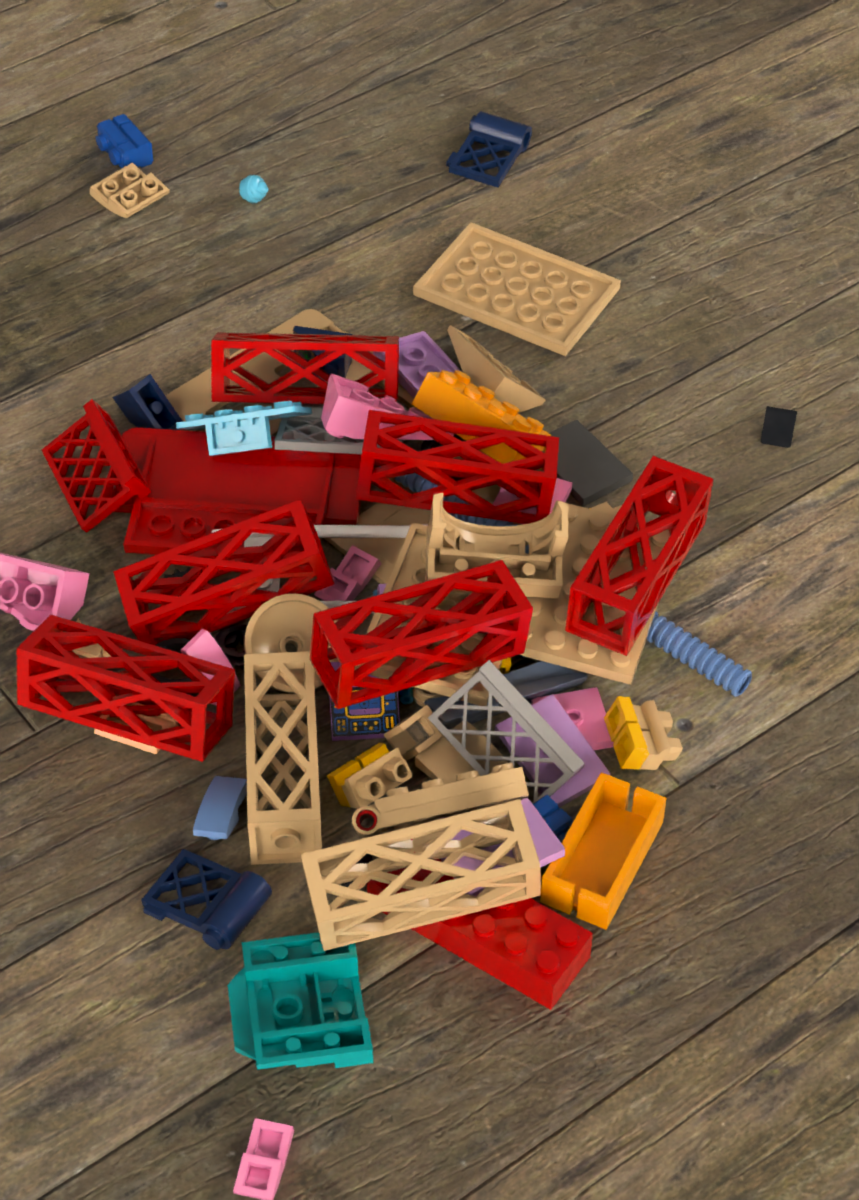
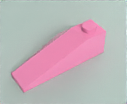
[321,373,454,440]
[0,553,90,631]

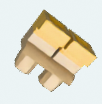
[604,696,683,770]
[327,743,412,809]

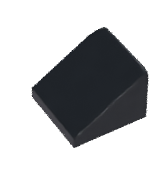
[761,406,797,448]

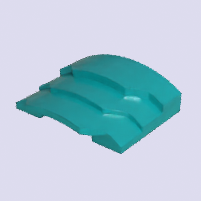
[228,932,374,1070]

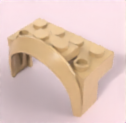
[425,493,568,599]

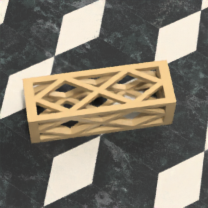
[244,651,322,865]
[300,799,541,951]

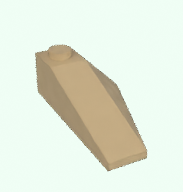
[447,325,546,413]

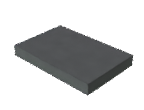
[542,419,633,506]

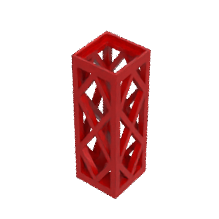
[211,332,399,404]
[356,410,560,524]
[565,456,714,656]
[113,499,335,645]
[309,560,533,709]
[17,614,235,762]

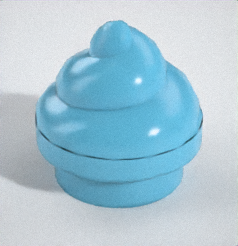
[239,175,269,203]

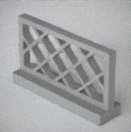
[275,404,406,454]
[428,660,585,804]

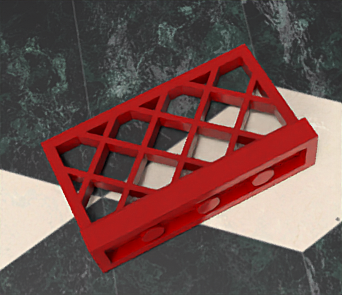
[42,399,152,533]

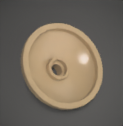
[244,594,340,693]

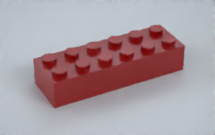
[367,839,593,1010]

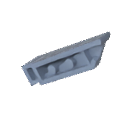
[424,661,588,729]

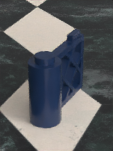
[446,111,532,188]
[141,849,272,950]

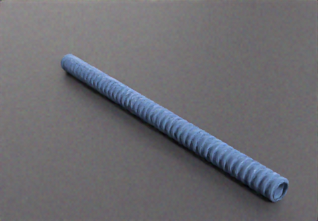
[379,466,752,697]

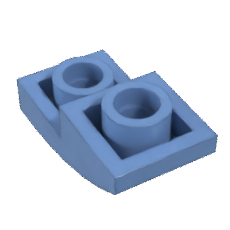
[193,776,247,840]

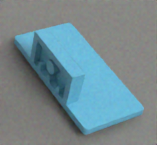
[176,401,312,456]

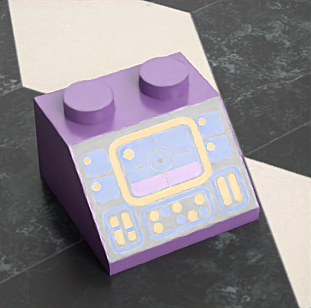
[329,662,400,741]

